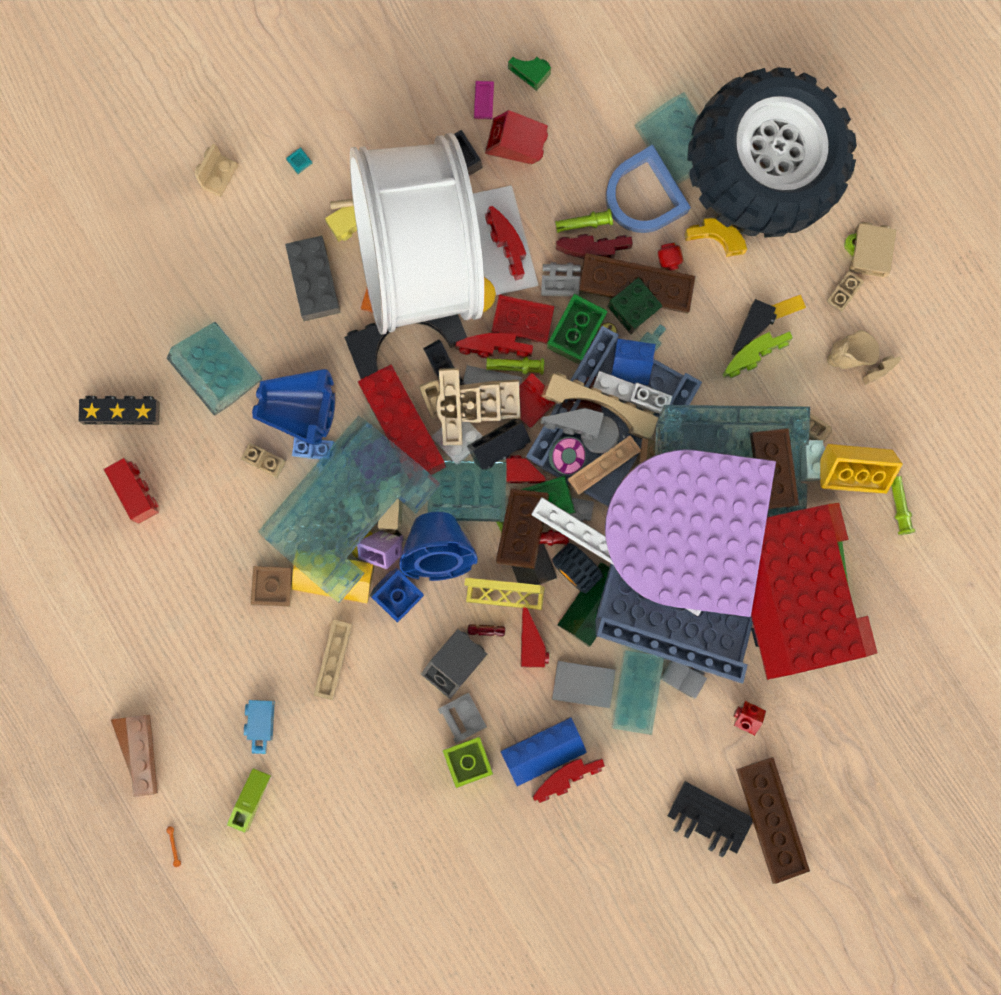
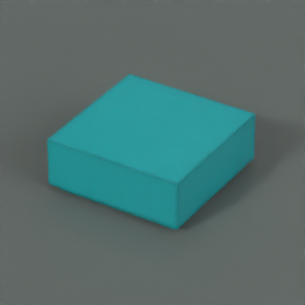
[286,147,313,174]

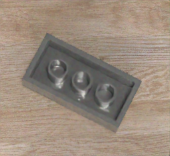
[285,236,341,321]

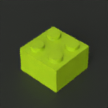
[443,736,493,788]

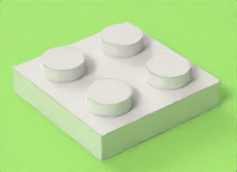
[431,422,483,465]

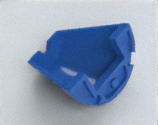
[252,369,335,445]

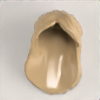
[827,330,880,369]

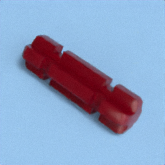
[467,624,505,637]

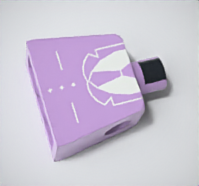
[357,531,404,569]

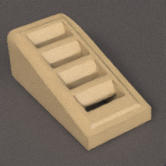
[789,407,832,443]

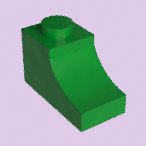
[508,57,551,91]

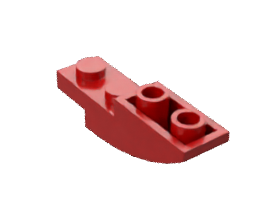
[485,206,527,281]
[456,333,533,358]
[532,758,605,803]

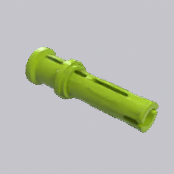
[555,208,613,233]
[486,357,544,375]
[891,476,916,535]

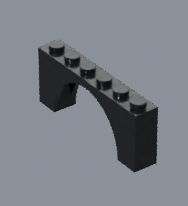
[344,314,467,379]

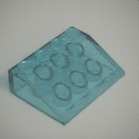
[634,92,698,185]
[166,322,263,416]
[428,461,506,522]

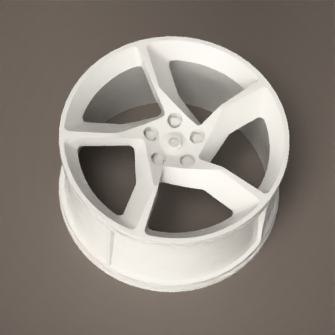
[350,133,484,335]

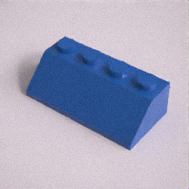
[500,717,587,786]

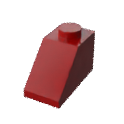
[506,455,545,484]

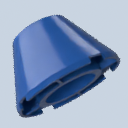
[399,512,478,581]

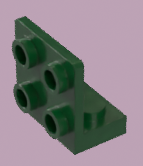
[607,278,662,335]

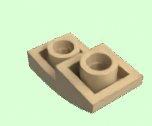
[827,271,864,312]
[863,355,901,385]
[241,443,286,478]

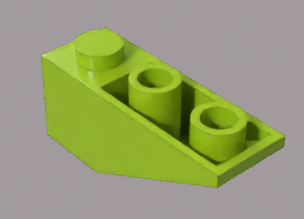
[227,768,271,833]

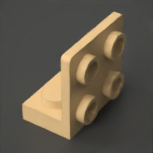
[195,144,238,197]

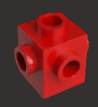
[733,701,766,736]

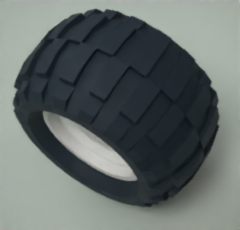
[687,67,857,238]

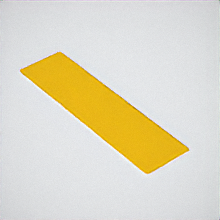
[771,294,806,320]

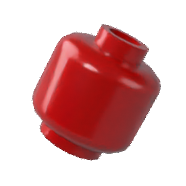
[657,242,684,271]

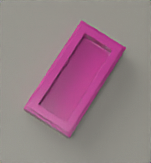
[474,81,494,119]

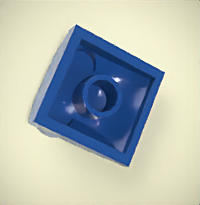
[370,568,424,623]

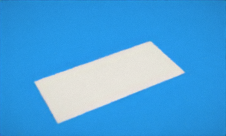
[473,186,538,295]

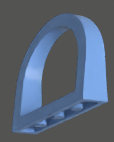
[606,145,691,233]

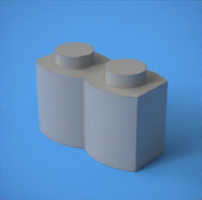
[660,661,707,699]

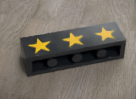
[78,396,160,425]

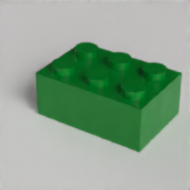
[547,294,608,365]

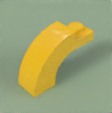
[684,218,747,257]

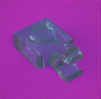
[639,324,666,352]

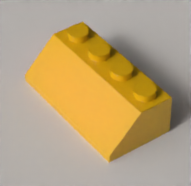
[820,444,903,494]
[292,550,375,604]

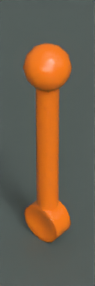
[166,826,181,867]

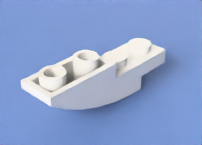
[593,371,672,415]

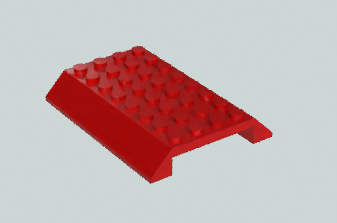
[751,503,878,680]

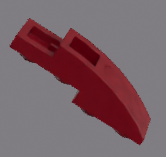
[555,234,633,259]

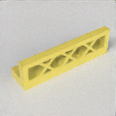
[464,578,545,610]

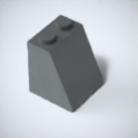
[421,629,487,699]

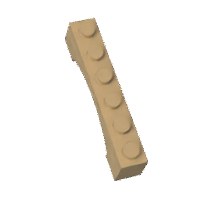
[541,372,658,439]

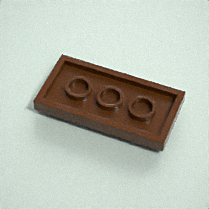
[750,428,799,509]
[496,489,549,569]

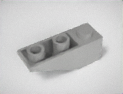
[541,408,604,440]

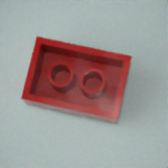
[103,458,159,524]

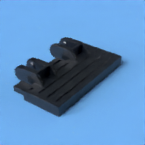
[667,781,753,857]

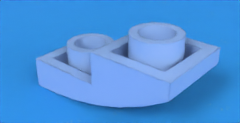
[292,437,335,461]

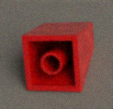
[485,110,548,165]

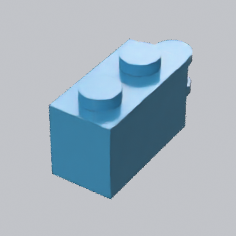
[244,700,275,754]

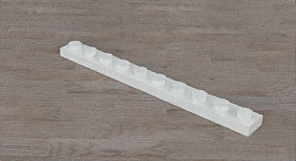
[531,497,701,616]

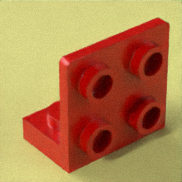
[519,373,556,428]

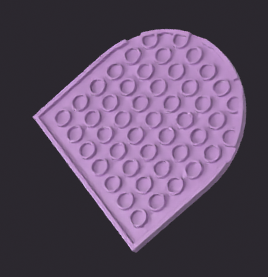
[605,449,776,617]

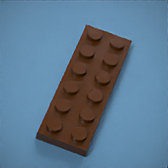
[578,253,695,314]
[736,757,810,884]

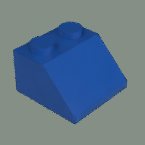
[611,339,656,386]

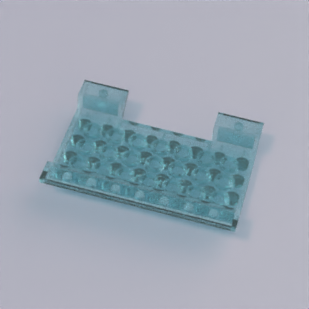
[258,416,441,603]

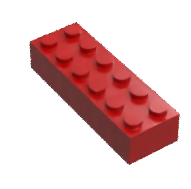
[358,364,446,485]

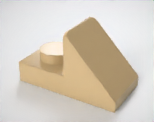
[419,379,440,419]

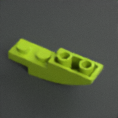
[722,331,793,378]

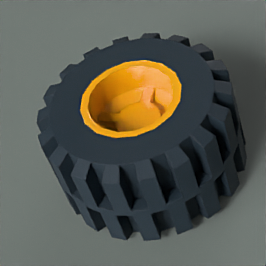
[552,543,603,593]

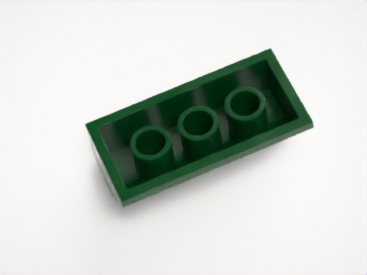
[557,562,610,647]

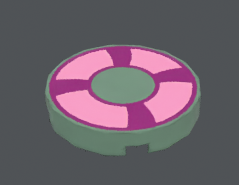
[549,436,586,475]

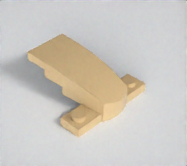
[436,368,521,445]

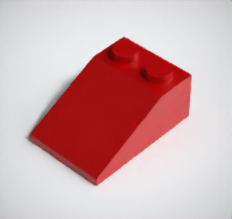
[521,607,549,668]

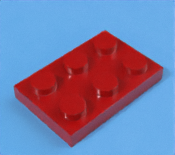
[491,295,555,344]

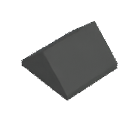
[512,544,557,585]

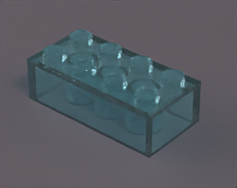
[611,651,664,735]

